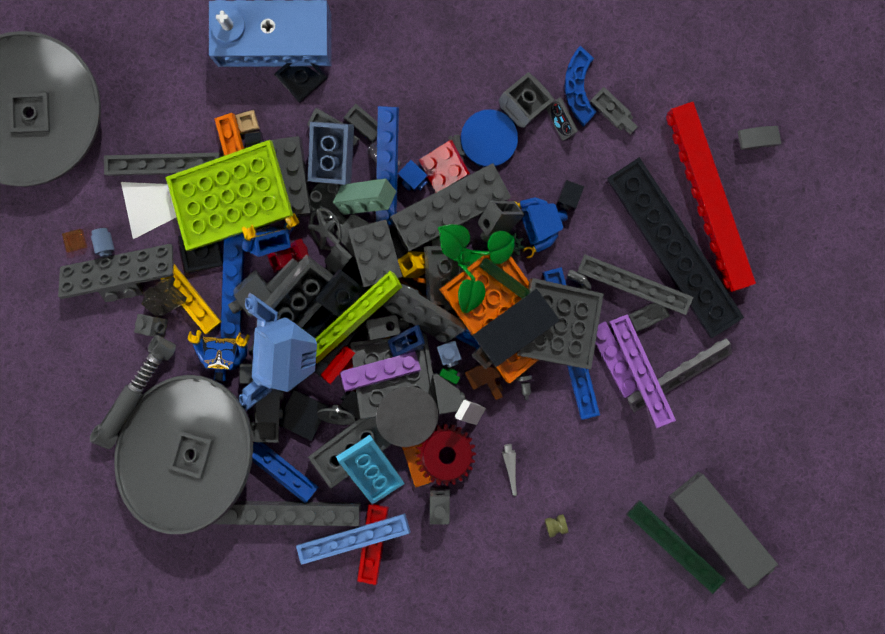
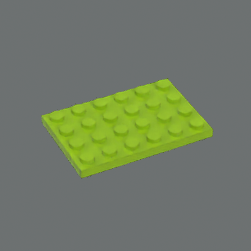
[166,140,293,251]

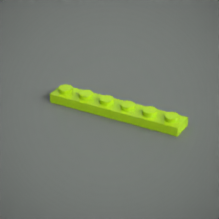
[315,271,402,363]

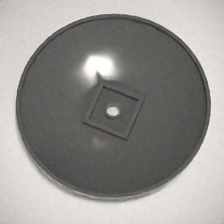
[0,31,101,187]
[114,375,253,534]

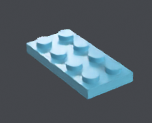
[336,435,405,505]

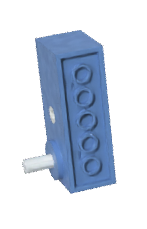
[209,0,332,67]

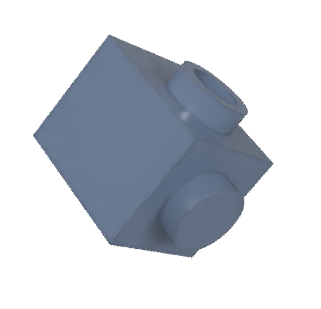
[437,341,461,367]

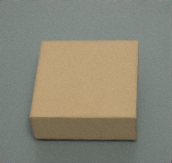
[235,110,260,134]

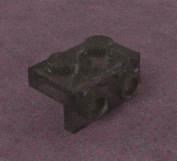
[142,276,187,318]

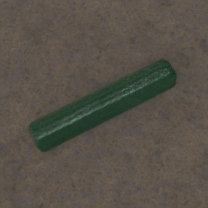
[479,258,530,299]

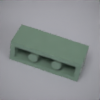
[333,178,396,215]

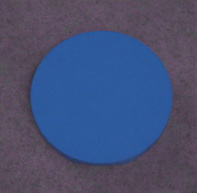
[461,109,518,167]

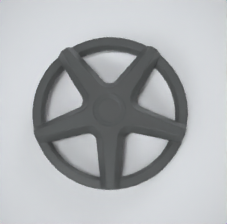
[308,208,342,251]

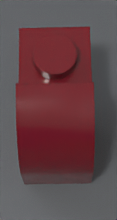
[267,239,309,273]

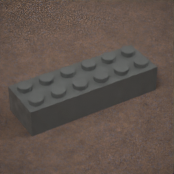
[389,163,511,253]

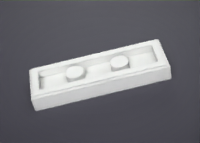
[455,400,486,425]

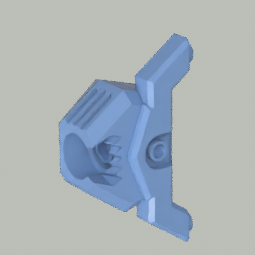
[239,293,317,411]

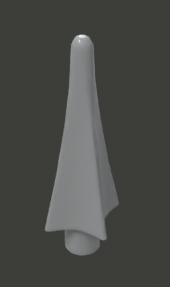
[502,444,517,496]

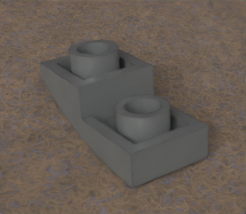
[737,126,781,150]

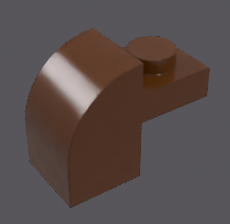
[465,365,504,400]

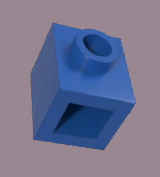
[398,160,428,192]

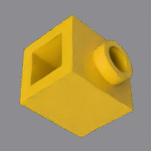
[398,251,425,278]

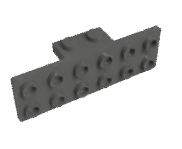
[58,244,174,302]

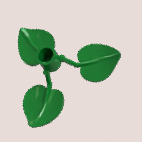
[438,224,515,313]

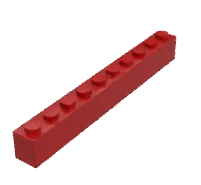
[666,102,756,292]

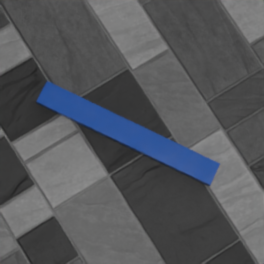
[543,267,600,420]

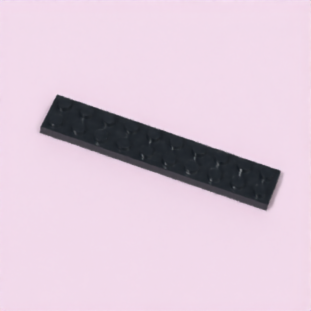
[607,157,744,338]

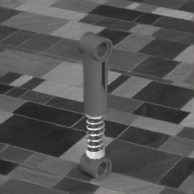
[90,335,176,449]

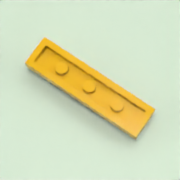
[161,264,221,334]

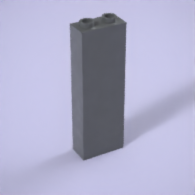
[670,472,778,589]

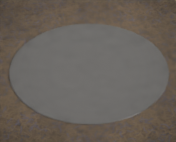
[376,386,438,447]

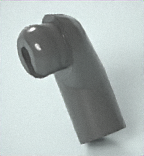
[567,270,591,290]

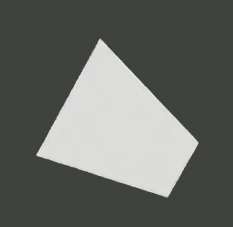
[121,182,176,239]

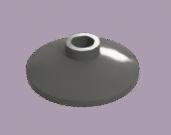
[317,405,356,425]

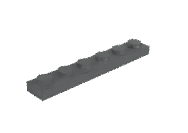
[104,153,221,176]
[577,254,693,315]

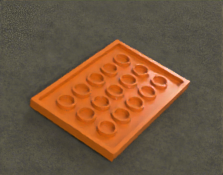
[439,255,538,383]

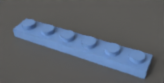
[296,513,411,565]

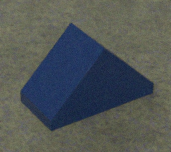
[388,325,425,357]

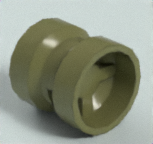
[545,514,569,538]

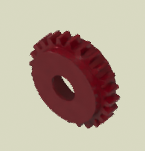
[414,423,476,486]

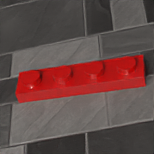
[357,504,389,585]

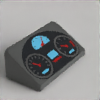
[546,98,578,141]

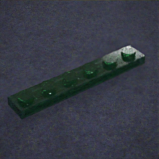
[627,500,726,594]

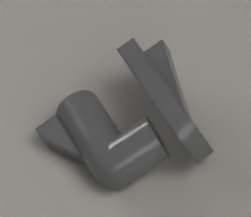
[516,372,532,400]

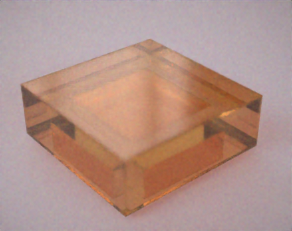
[62,229,87,253]

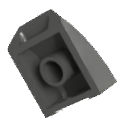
[499,72,555,128]

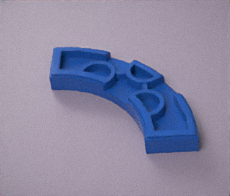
[565,46,597,127]

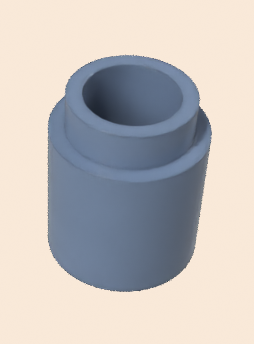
[91,228,115,257]

